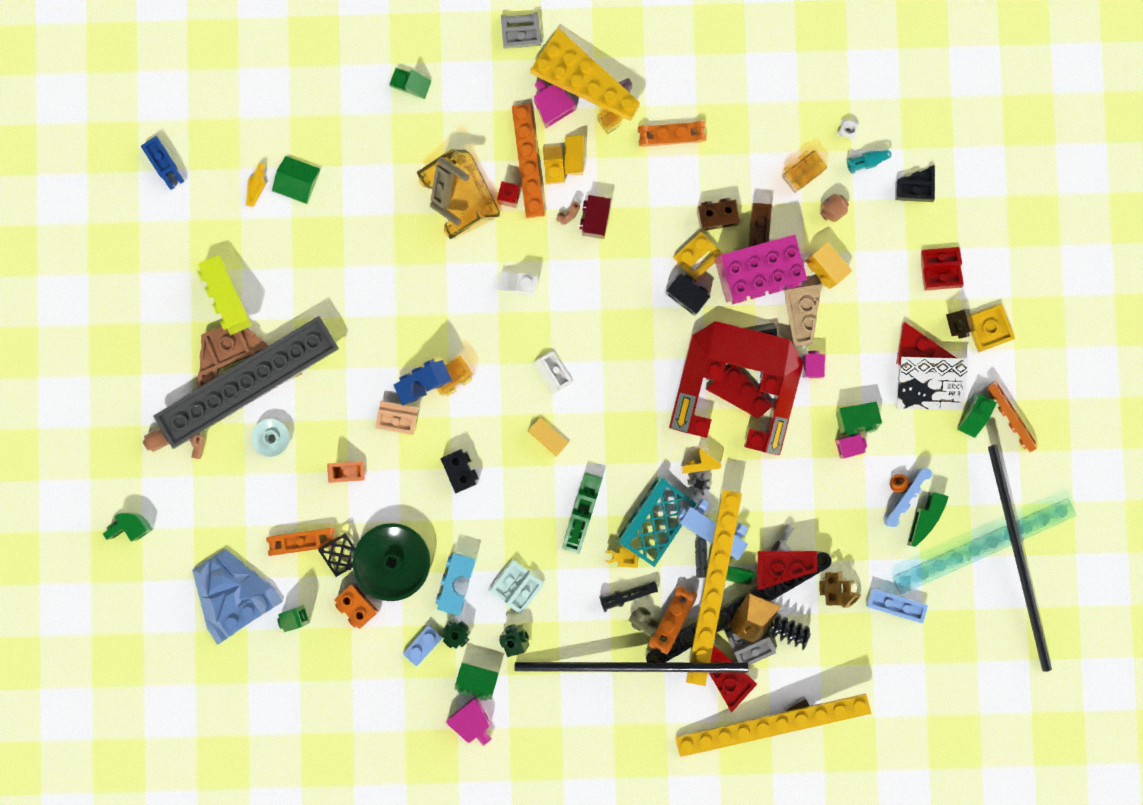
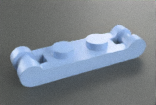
[883,468,932,527]

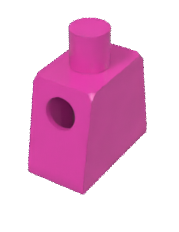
[534,79,576,129]
[446,696,492,746]

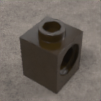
[946,309,975,339]

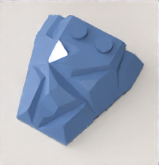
[192,548,283,645]

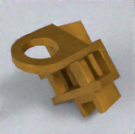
[819,571,861,608]

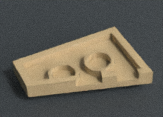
[784,284,822,347]

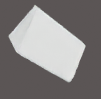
[534,351,573,395]

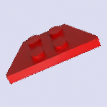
[896,322,956,367]

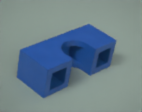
[393,359,452,406]

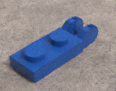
[141,136,185,190]

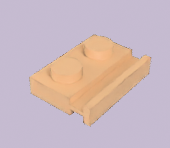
[375,401,419,435]

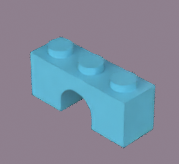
[435,552,477,616]

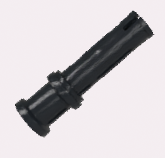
[599,580,658,613]

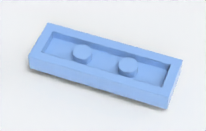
[866,588,928,624]

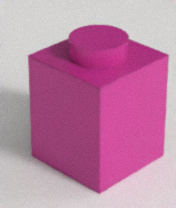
[802,350,825,379]
[835,434,867,459]

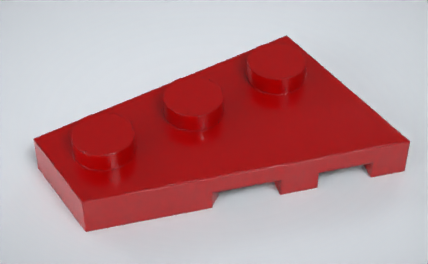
[757,551,817,591]

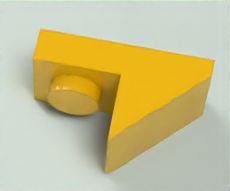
[543,145,565,185]
[681,448,722,474]

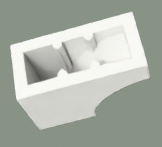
[497,271,538,298]

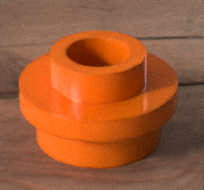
[889,474,909,492]

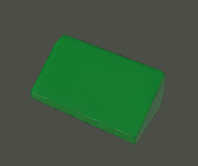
[726,566,755,585]

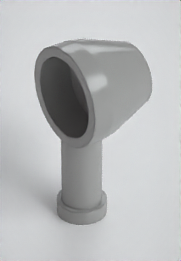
[771,524,794,551]

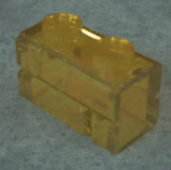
[782,150,828,194]

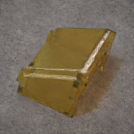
[416,149,500,240]

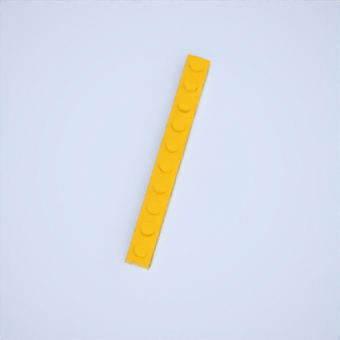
[686,489,742,686]
[675,693,872,757]

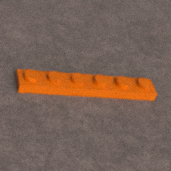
[511,104,545,219]

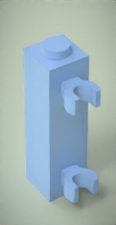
[677,498,748,560]

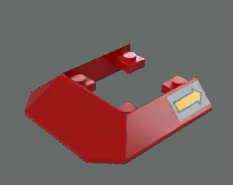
[669,321,804,456]

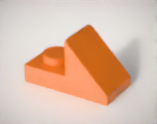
[327,461,365,483]

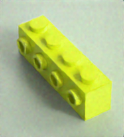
[197,255,252,335]

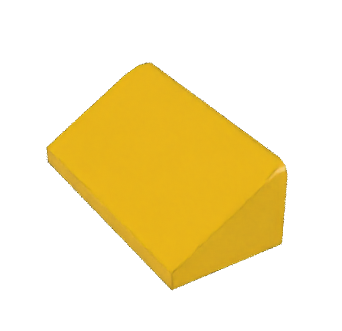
[564,135,584,175]
[528,417,569,457]

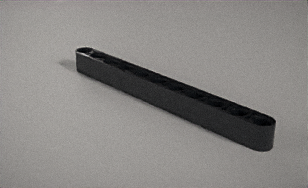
[645,551,832,662]

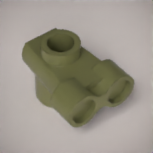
[628,607,660,637]

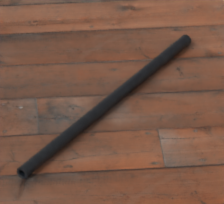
[988,445,1052,672]
[514,662,749,673]

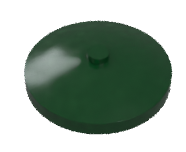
[353,523,431,601]

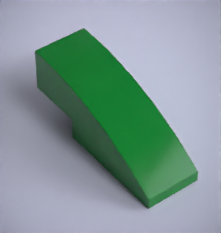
[907,492,949,547]

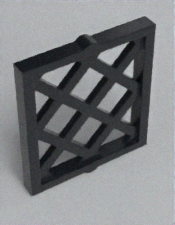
[318,533,355,577]

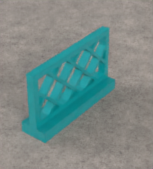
[615,477,697,567]

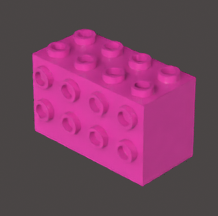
[714,234,808,305]

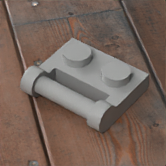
[501,12,541,49]

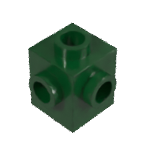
[442,620,471,649]
[499,624,530,657]

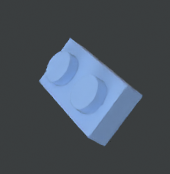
[403,625,443,667]

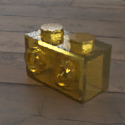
[437,355,474,397]

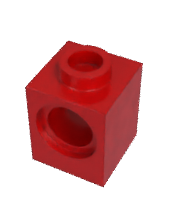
[497,181,521,208]

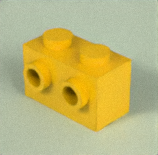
[805,242,852,290]

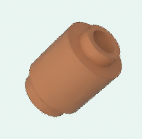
[142,428,169,452]

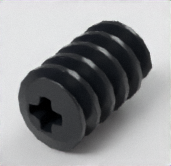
[767,614,811,651]

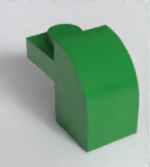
[103,512,153,542]

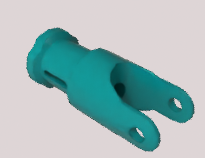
[846,150,892,174]

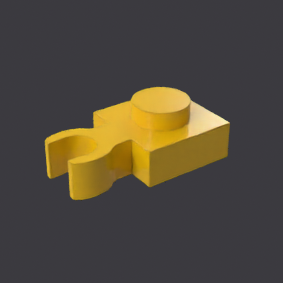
[605,547,638,568]

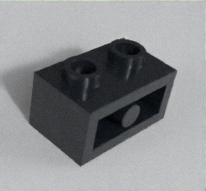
[665,273,711,316]
[440,449,479,494]

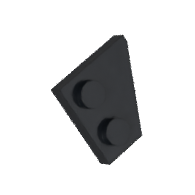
[895,165,935,203]

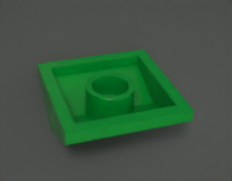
[272,156,321,205]

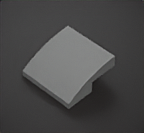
[724,627,776,665]

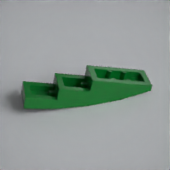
[561,472,603,554]

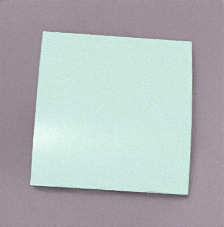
[489,559,544,614]

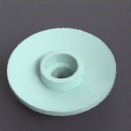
[251,419,290,457]

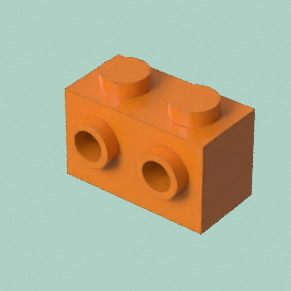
[334,583,379,629]

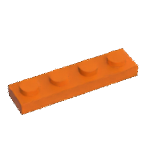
[987,380,1038,452]

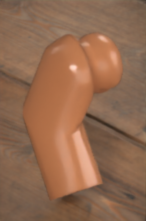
[556,202,580,225]
[189,434,205,459]

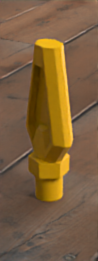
[246,163,266,207]

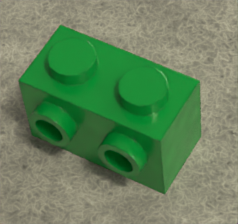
[836,401,882,437]
[454,662,499,701]

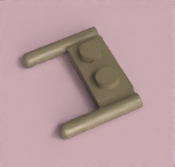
[429,156,470,226]

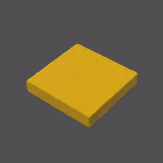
[970,303,1015,353]

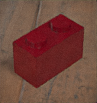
[579,195,611,239]

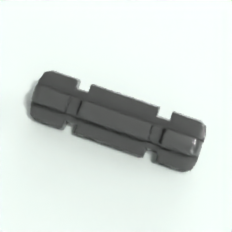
[695,540,707,578]

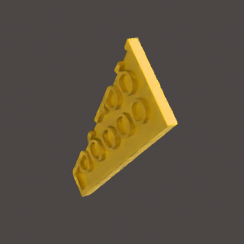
[530,28,640,121]

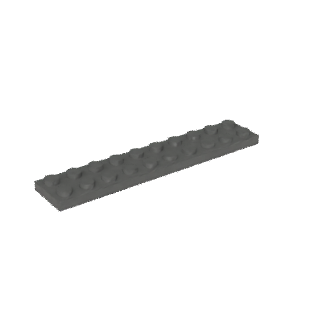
[153,316,340,449]

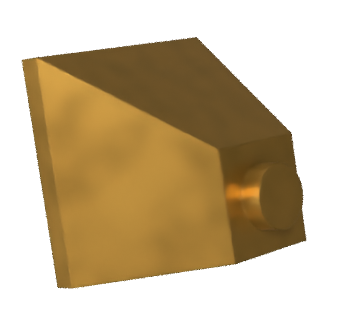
[729,592,781,642]

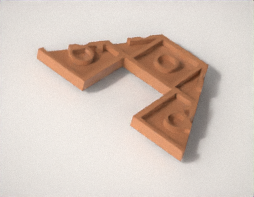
[197,326,303,388]

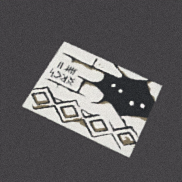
[896,357,969,410]

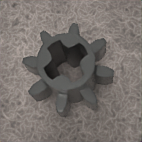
[687,473,710,496]

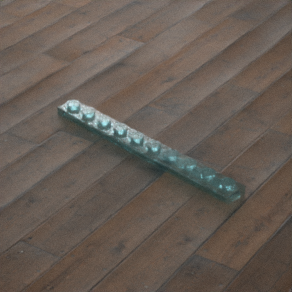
[892,498,1077,595]

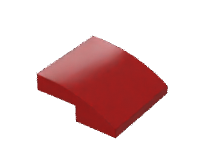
[921,247,964,291]

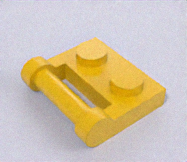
[673,232,723,282]

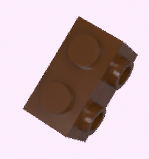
[696,198,740,232]

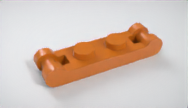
[637,121,707,147]
[266,527,336,556]
[649,585,697,654]

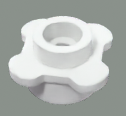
[838,119,859,140]

